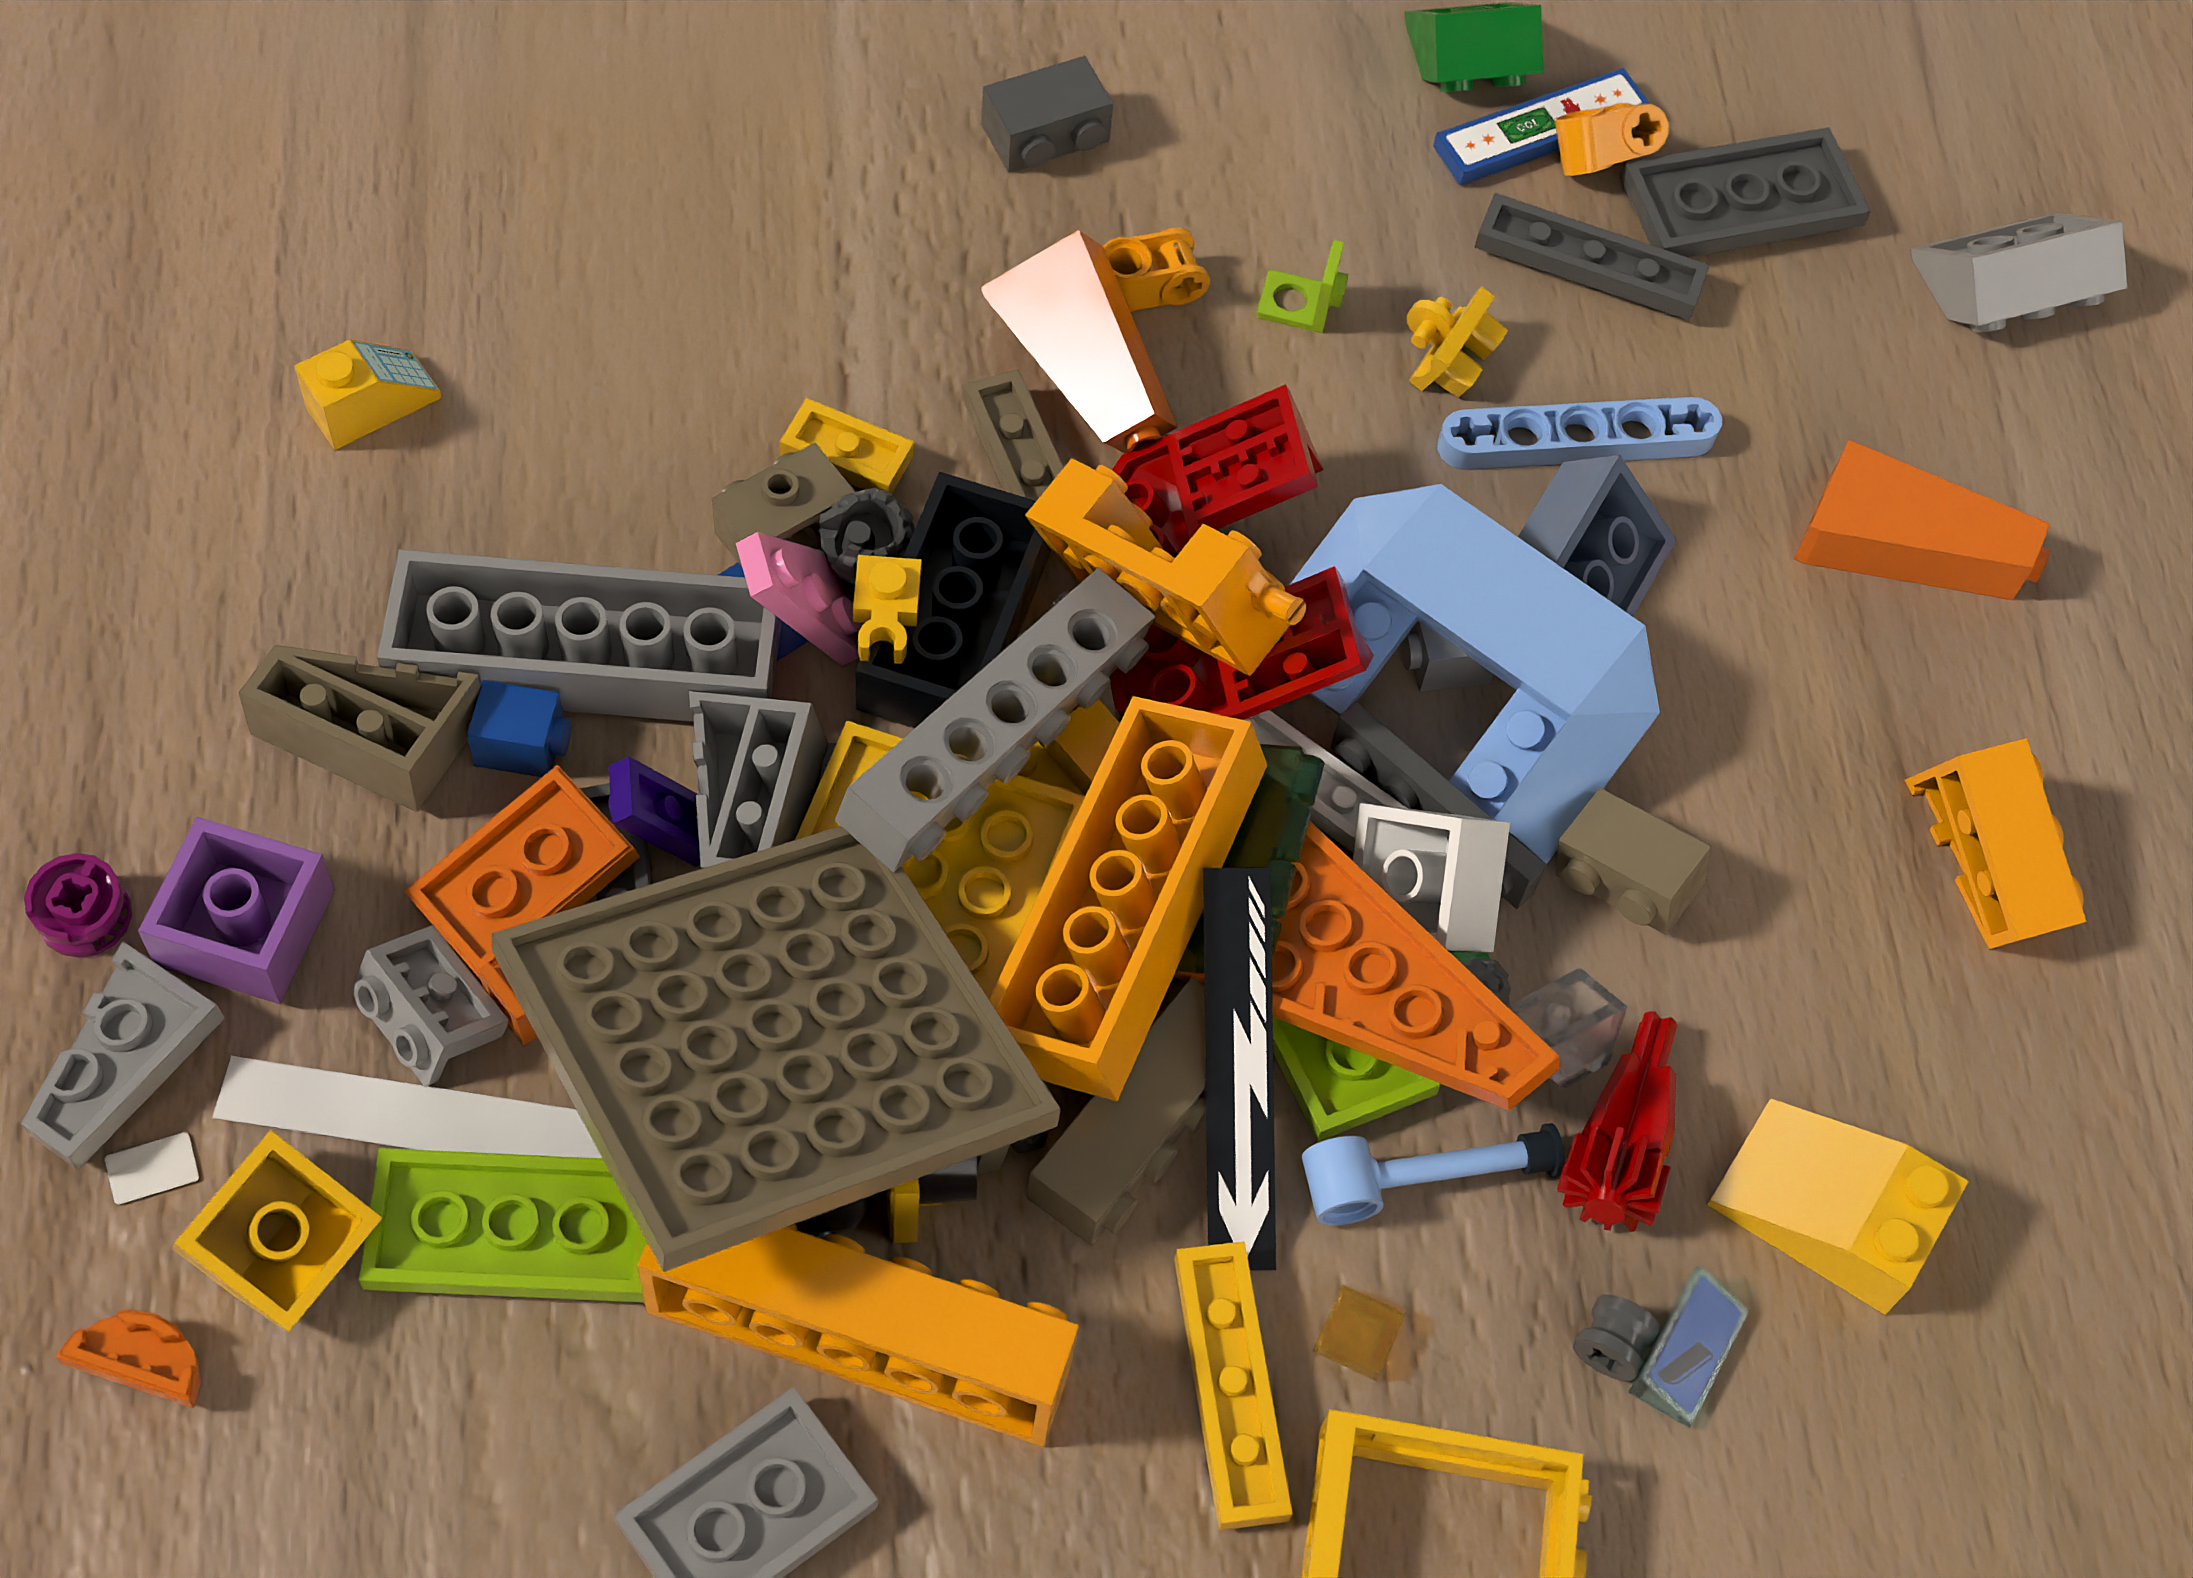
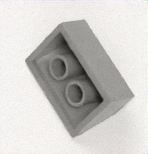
[1911,212,2127,332]

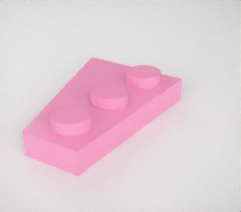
[736,532,862,666]

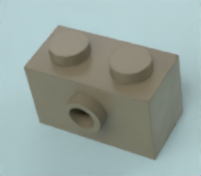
[712,443,855,567]
[1556,788,1711,935]

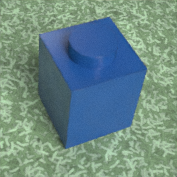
[467,680,572,777]

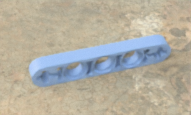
[1437,397,1722,470]

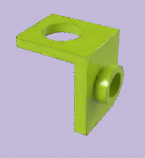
[1256,239,1349,333]

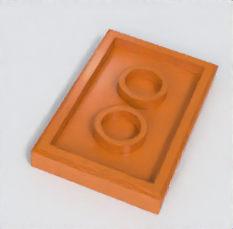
[404,765,640,980]

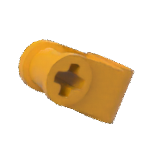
[1554,103,1669,176]
[1103,227,1210,312]

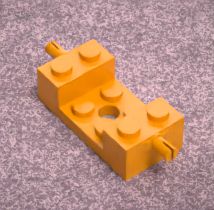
[1025,458,1306,676]

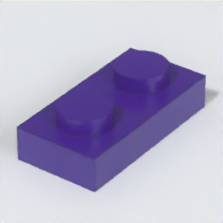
[608,756,700,867]

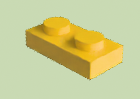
[779,398,915,493]

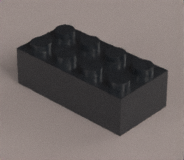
[856,471,1051,728]

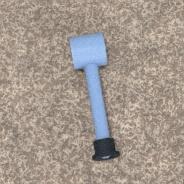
[1302,1123,1565,1226]

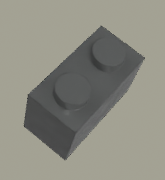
[981,56,1113,173]

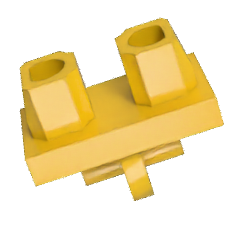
[1406,286,1509,398]

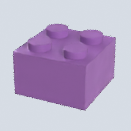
[138,816,335,1004]

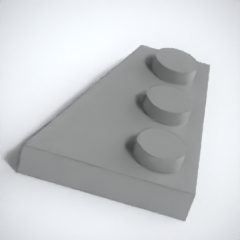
[21,941,225,1170]

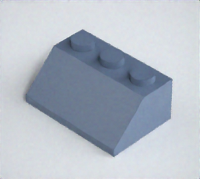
[1518,455,1677,616]

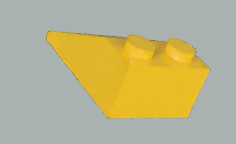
[1707,1099,1969,1315]

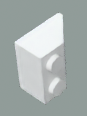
[1353,803,1510,952]

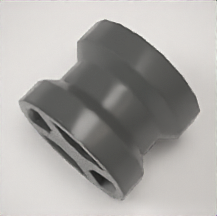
[1573,1294,1660,1381]

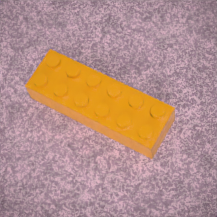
[989,696,1267,1102]
[637,1224,1079,1447]

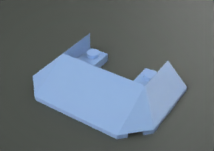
[1291,484,1660,866]

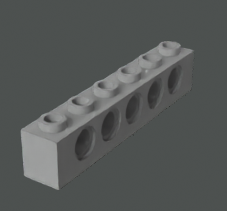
[835,567,1155,873]

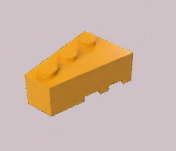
[1905,738,2087,949]

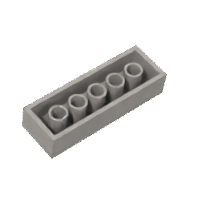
[377,549,782,722]

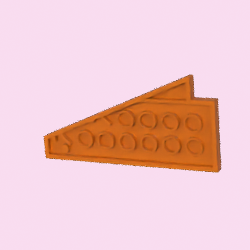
[1173,777,1560,1111]

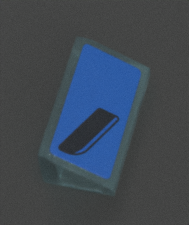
[1628,1266,1749,1428]

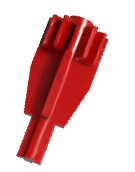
[1557,1011,1678,1232]

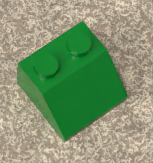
[1404,2,1544,92]

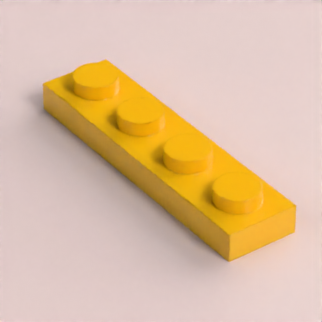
[1174,1241,1293,1531]

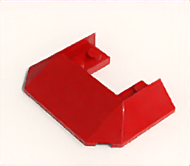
[1109,384,1374,720]

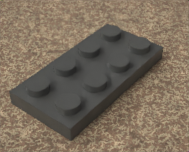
[1620,127,1871,257]

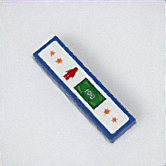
[1433,68,1650,186]

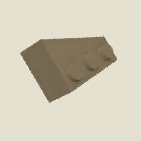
[238,645,481,812]

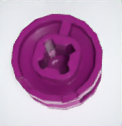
[24,853,132,958]

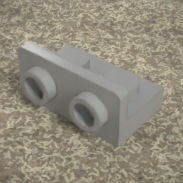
[352,925,509,1086]

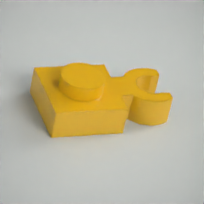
[853,555,921,664]

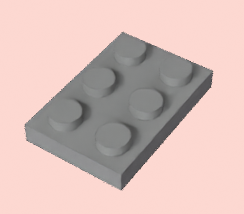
[613,1386,878,1578]

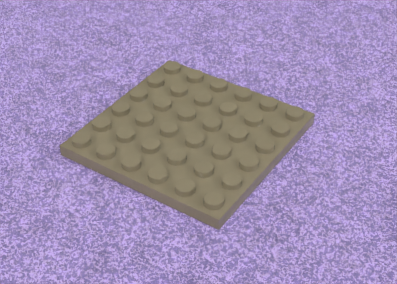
[492,826,1061,1272]

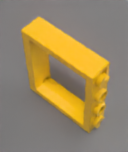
[1301,1409,1592,1578]

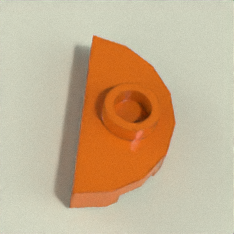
[55,1309,201,1409]

